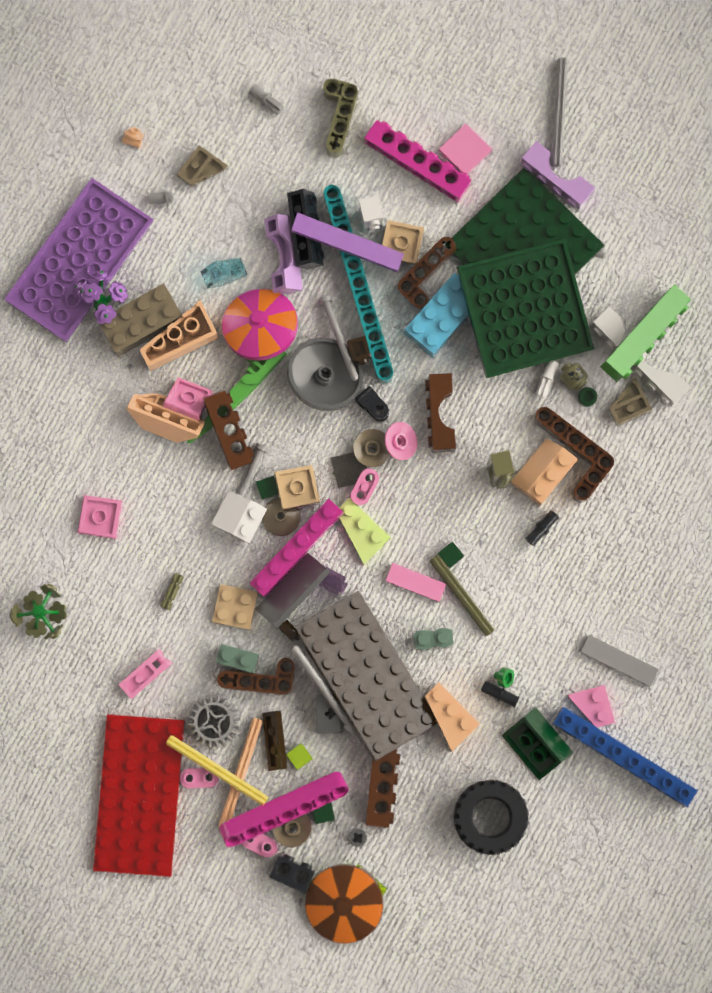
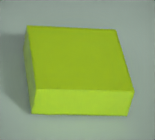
[286,743,313,770]

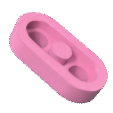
[350,468,379,505]
[180,768,219,788]
[241,834,278,857]

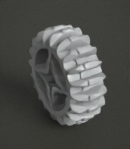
[188,696,240,748]

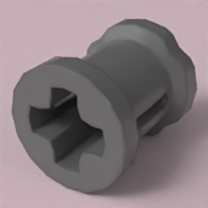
[349,829,367,847]

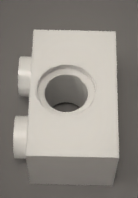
[359,196,383,232]

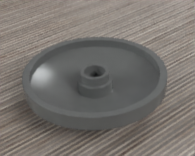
[287,338,363,411]

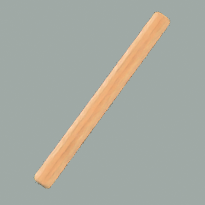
[218,718,263,828]

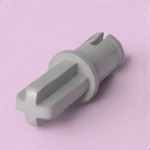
[249,84,284,114]

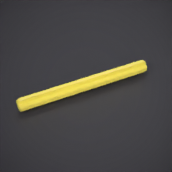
[166,735,268,805]

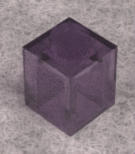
[318,567,348,596]

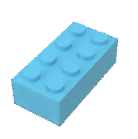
[404,273,469,358]

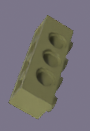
[486,450,515,489]

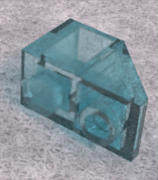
[200,258,248,288]

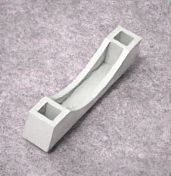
[591,307,690,406]

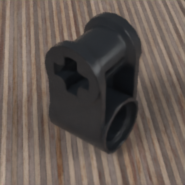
[355,386,389,422]

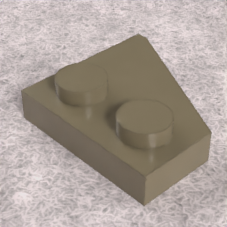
[609,377,652,427]

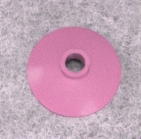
[385,422,417,460]

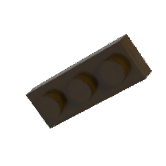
[262,710,287,771]

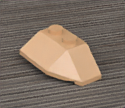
[127,394,205,443]

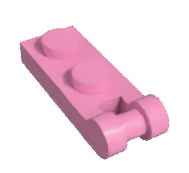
[119,649,172,699]

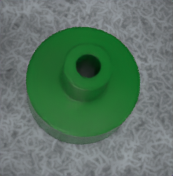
[494,667,514,688]

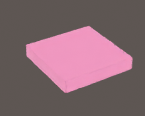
[439,124,492,174]
[163,377,213,421]
[77,495,122,539]

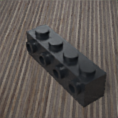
[287,189,324,270]

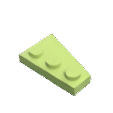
[340,498,391,565]

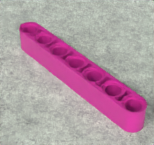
[219,772,349,847]

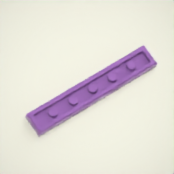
[291,213,404,272]

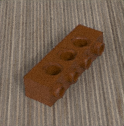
[202,390,254,470]
[366,749,400,828]

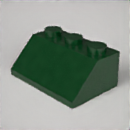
[501,707,573,780]

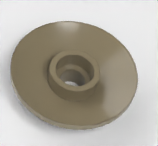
[353,429,390,467]
[262,498,300,536]
[273,814,312,848]

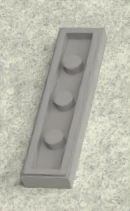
[580,635,659,687]

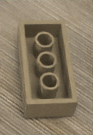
[100,283,182,357]

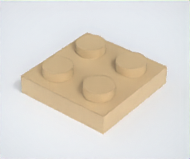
[382,220,424,265]
[274,465,320,510]
[212,584,258,630]

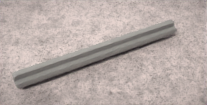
[551,57,568,167]

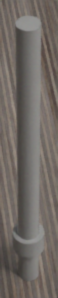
[291,645,362,744]

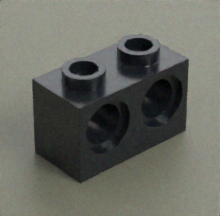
[269,854,315,893]

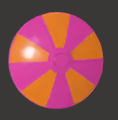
[222,289,298,361]

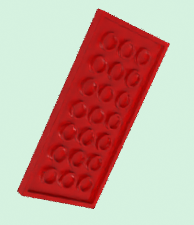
[93,714,185,877]

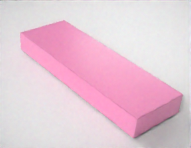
[386,563,446,602]

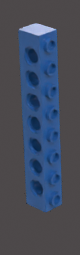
[552,707,698,807]

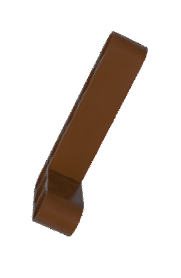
[535,407,614,503]

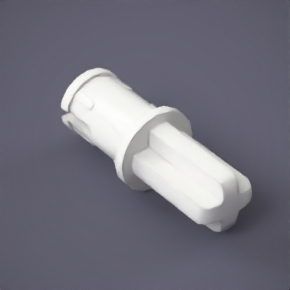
[536,361,559,398]

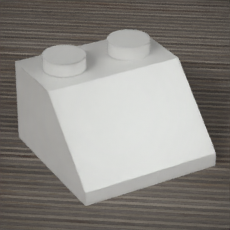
[211,490,267,543]

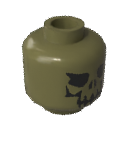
[560,362,588,392]

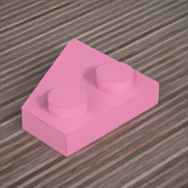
[568,685,615,727]

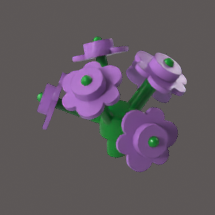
[73,271,128,324]

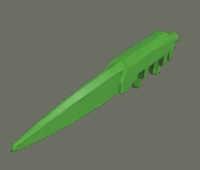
[187,351,287,443]

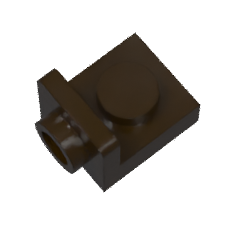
[278,620,300,642]

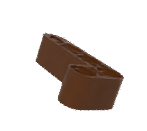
[398,237,456,310]
[217,658,295,695]

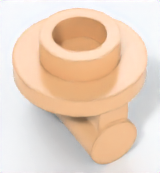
[122,127,143,148]

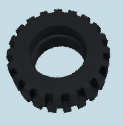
[453,780,529,855]

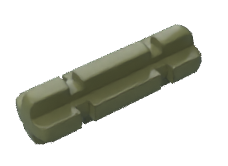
[160,573,184,610]

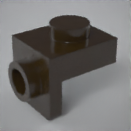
[346,336,372,365]

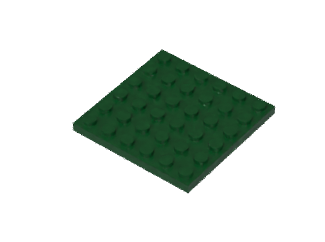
[445,168,605,275]
[456,239,594,378]

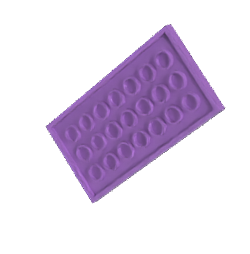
[4,178,154,343]

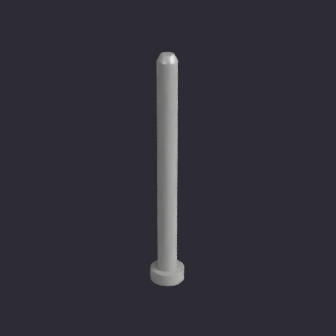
[318,296,358,381]
[238,443,268,497]

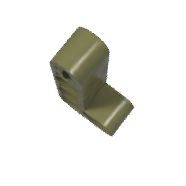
[323,79,358,158]

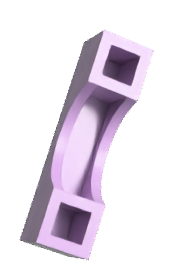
[521,141,595,209]
[264,214,303,294]

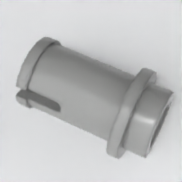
[149,190,173,205]

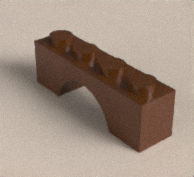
[425,373,456,453]

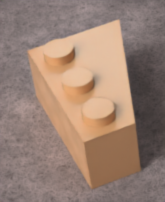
[425,682,480,752]

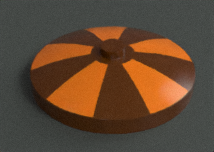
[305,864,384,944]

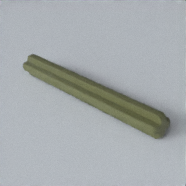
[430,555,494,636]

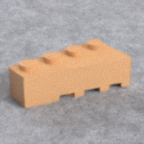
[140,300,218,372]

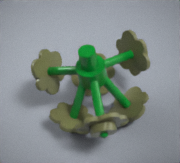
[10,584,67,640]

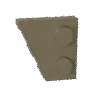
[176,145,228,187]

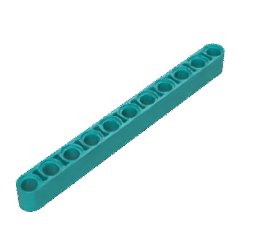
[324,185,393,384]

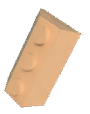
[511,438,578,506]

